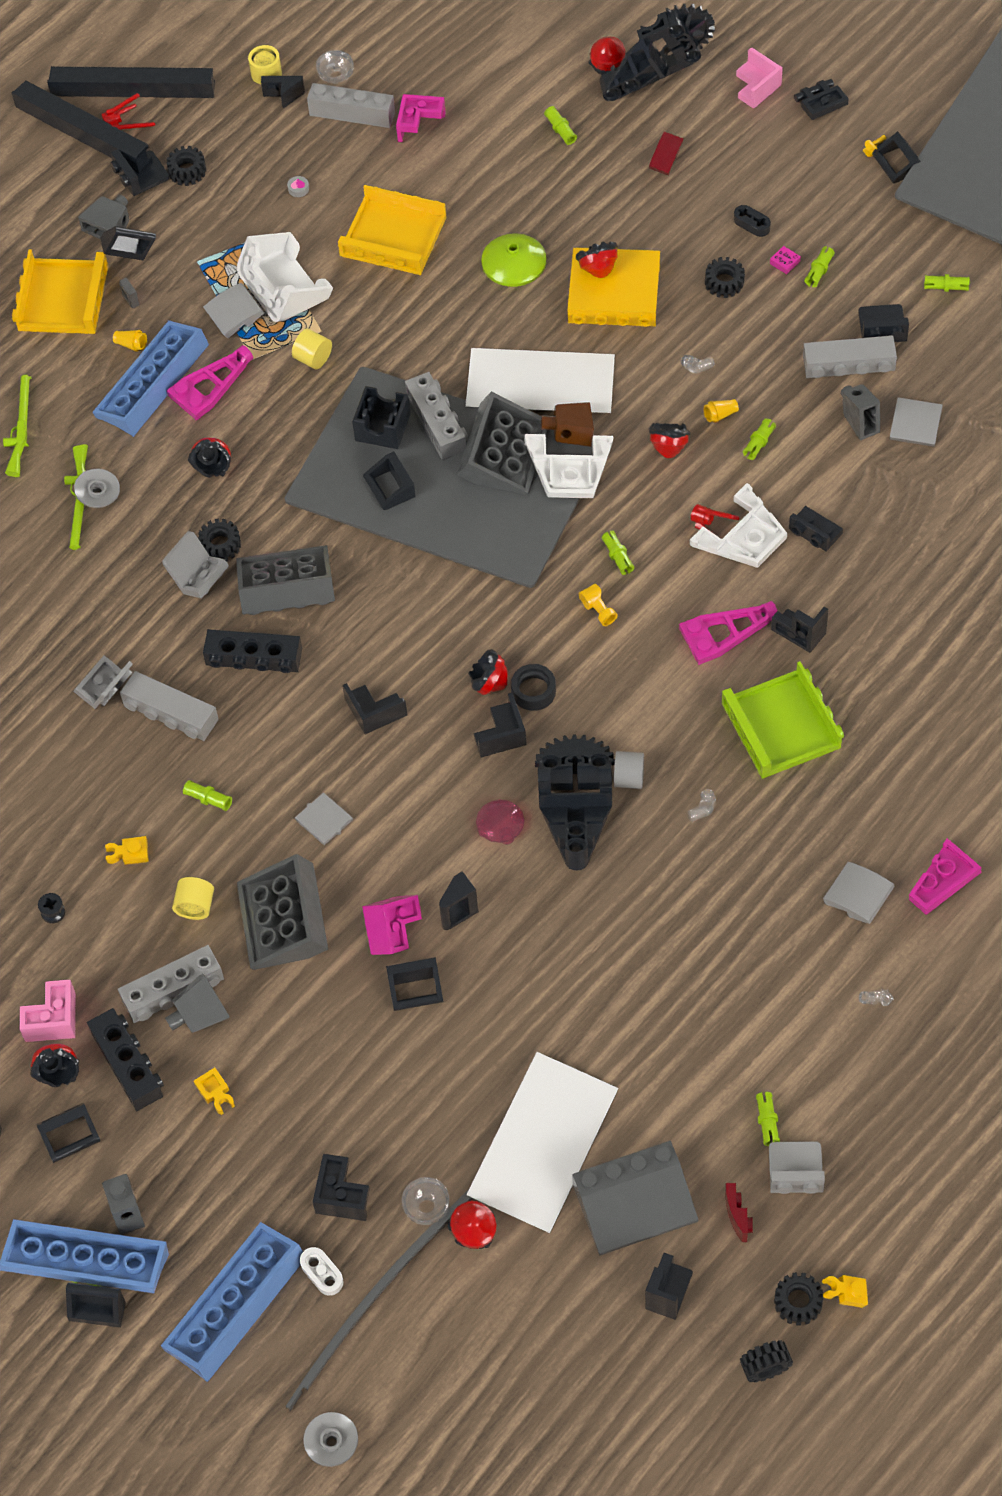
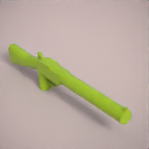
[3,375,32,477]
[64,444,88,550]

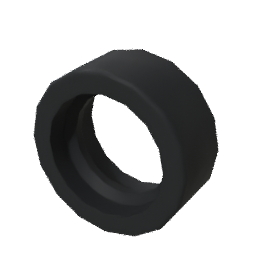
[511,664,556,711]

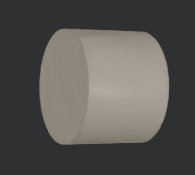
[614,751,644,789]

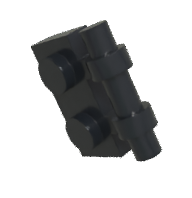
[794,79,849,120]

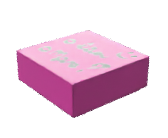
[770,246,801,274]

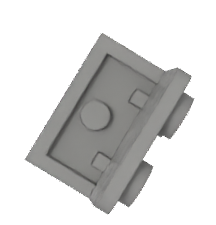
[163,531,229,598]
[73,655,133,709]
[769,1142,825,1194]

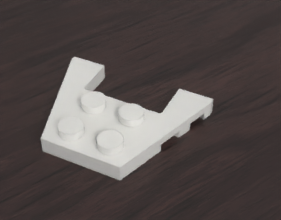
[524,434,613,498]
[690,483,787,568]

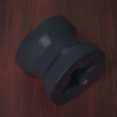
[38,893,66,924]

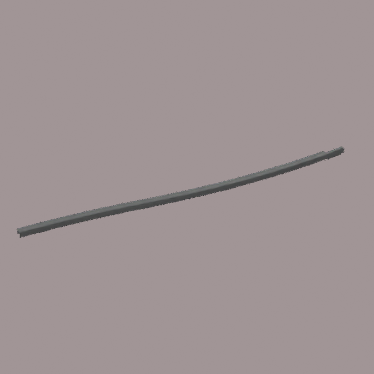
[286,1188,473,1411]

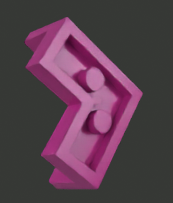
[396,94,446,142]
[362,895,422,955]

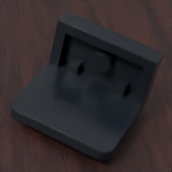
[110,149,170,196]
[858,304,909,342]

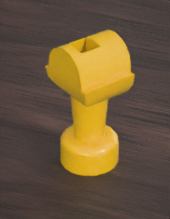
[579,584,618,626]

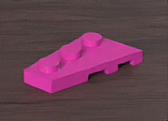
[909,838,981,915]

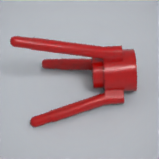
[101,93,155,130]
[690,504,740,536]

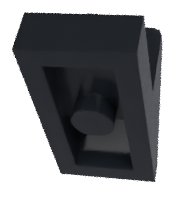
[261,76,305,108]

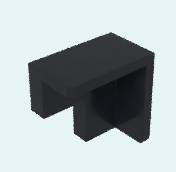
[771,607,828,653]
[342,683,408,735]
[474,692,527,758]
[313,1154,370,1221]
[645,1253,693,1320]

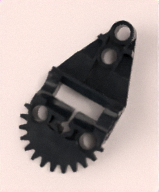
[599,4,715,101]
[535,734,615,871]

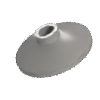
[74,469,120,508]
[303,1412,358,1467]

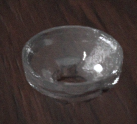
[316,50,354,84]
[402,1177,450,1225]

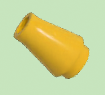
[113,330,147,352]
[703,399,739,423]

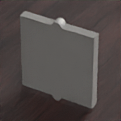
[295,792,353,845]

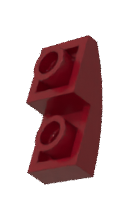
[649,132,684,176]
[725,1183,753,1242]

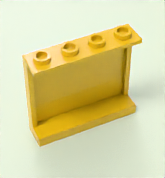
[338,185,446,275]
[568,248,660,327]
[12,249,108,334]

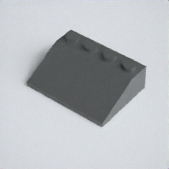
[457,391,547,495]
[236,545,335,615]
[237,854,328,970]
[572,1140,699,1256]

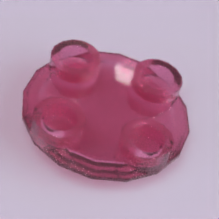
[476,800,525,845]

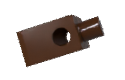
[541,402,594,447]

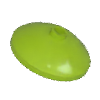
[481,233,546,287]

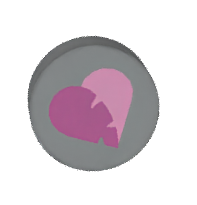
[287,176,309,197]

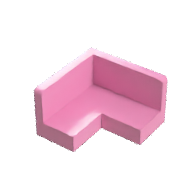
[736,48,782,109]
[20,980,76,1042]

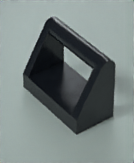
[872,131,921,184]
[100,226,156,261]
[363,451,416,510]
[439,871,479,930]
[386,957,443,1011]
[36,1103,101,1163]
[66,1283,126,1328]

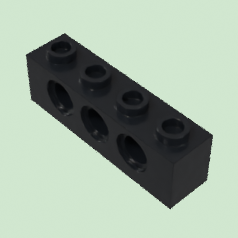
[203,629,302,673]
[86,1008,164,1112]

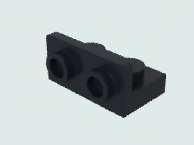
[789,505,843,552]

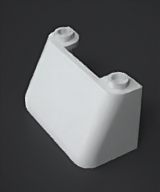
[237,232,333,322]

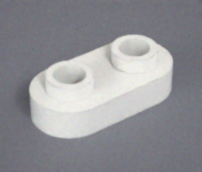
[300,1247,343,1295]

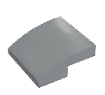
[203,283,264,339]
[890,398,943,447]
[823,862,895,924]

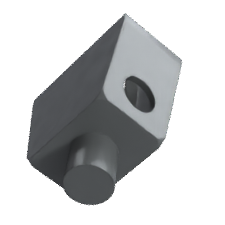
[78,195,129,239]
[840,384,880,440]
[165,973,230,1033]
[102,1174,145,1235]

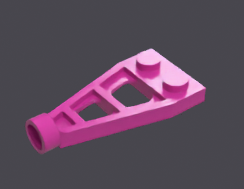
[166,345,253,421]
[679,601,777,665]

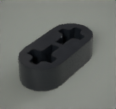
[734,205,771,237]

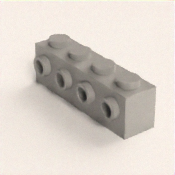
[307,83,395,128]
[803,336,897,378]
[405,372,468,460]
[120,671,219,741]
[118,945,224,1023]

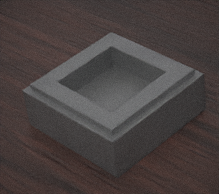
[119,278,139,308]

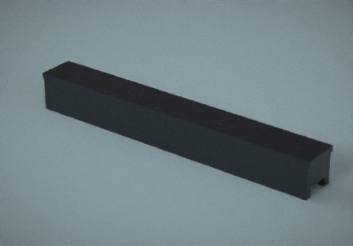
[47,66,215,98]
[11,80,152,173]

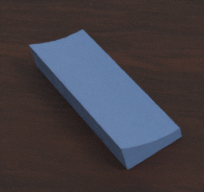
[93,321,209,437]
[0,1219,169,1293]
[161,1222,303,1382]

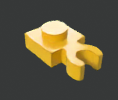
[105,836,149,865]
[193,1067,235,1115]
[822,1275,868,1308]

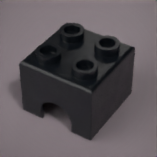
[352,386,411,449]

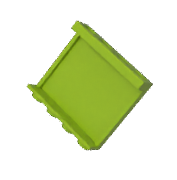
[722,661,844,779]

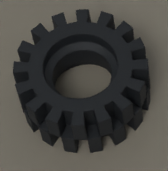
[166,146,206,186]
[705,257,745,298]
[198,518,241,562]
[774,1272,823,1326]
[740,1340,793,1383]

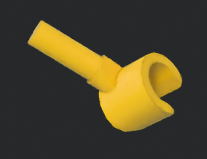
[863,135,886,157]

